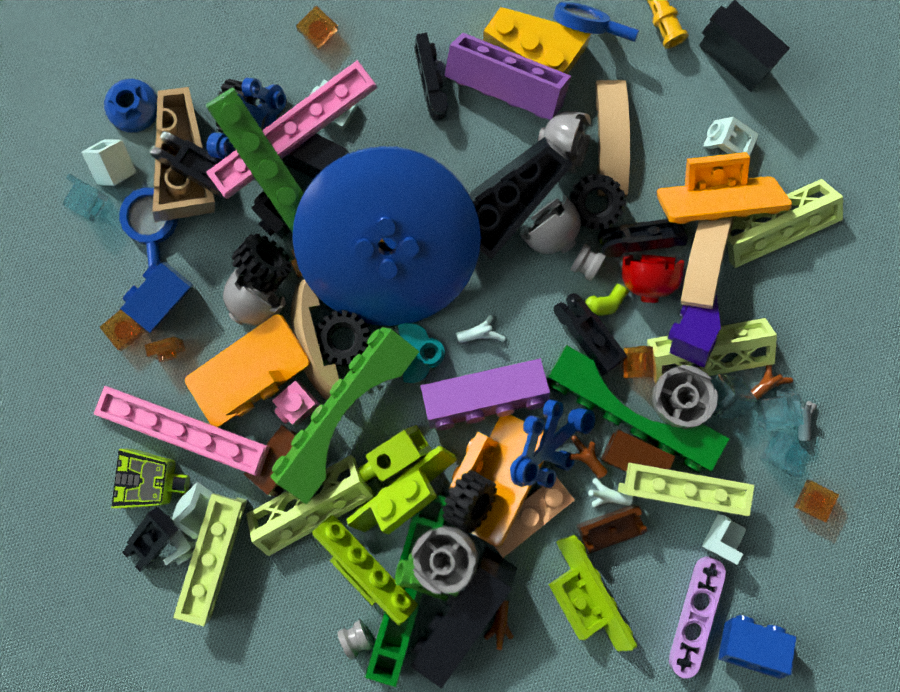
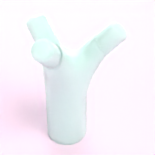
[456,315,505,344]
[589,478,633,508]

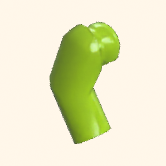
[585,284,629,316]

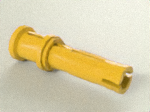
[647,0,689,49]

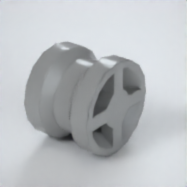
[570,244,606,281]
[337,619,374,660]

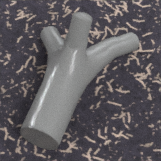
[787,393,817,441]

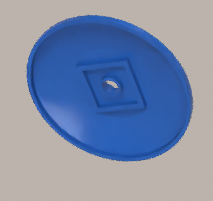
[293,146,481,326]

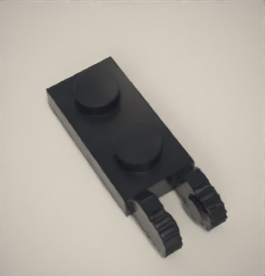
[414,32,448,122]
[150,131,227,200]
[597,219,688,258]
[553,293,627,376]
[122,506,179,572]

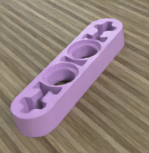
[669,557,726,678]

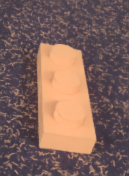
[494,476,575,558]

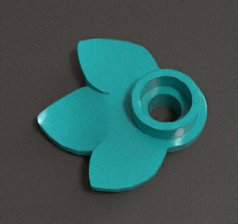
[398,323,445,383]

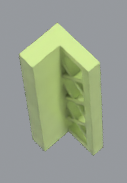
[727,179,843,268]
[647,318,777,384]
[246,455,374,556]
[618,462,754,516]
[173,493,247,626]

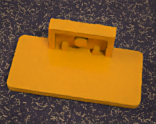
[657,152,792,224]
[185,314,310,427]
[450,415,544,547]

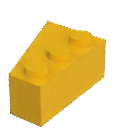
[483,7,591,74]

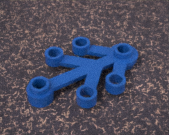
[206,78,286,159]
[510,399,595,488]

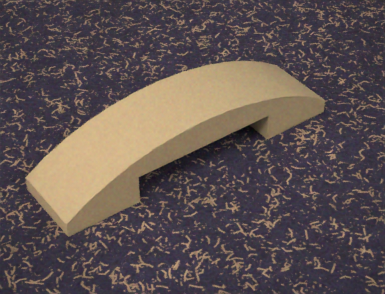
[595,80,630,196]
[681,216,735,309]
[291,279,339,400]

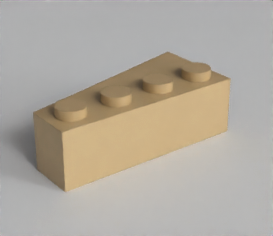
[152,87,215,222]

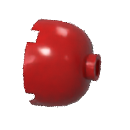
[622,254,684,303]

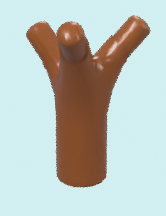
[746,365,793,403]
[569,435,608,479]
[484,600,514,651]

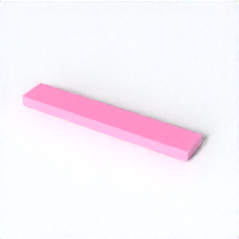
[206,60,377,199]
[94,386,270,476]

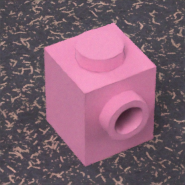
[272,380,320,425]

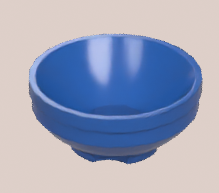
[104,79,158,133]

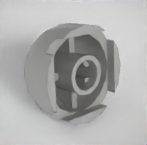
[538,111,591,173]
[520,195,581,254]
[223,268,286,326]
[652,365,718,429]
[412,526,478,594]

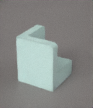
[81,139,136,186]
[172,482,213,539]
[702,514,746,565]

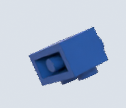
[120,261,193,333]
[718,615,796,679]

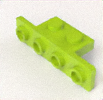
[346,446,457,535]
[312,515,418,625]
[548,535,637,651]

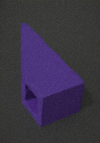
[667,293,721,367]

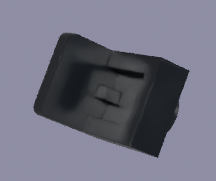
[251,191,290,239]

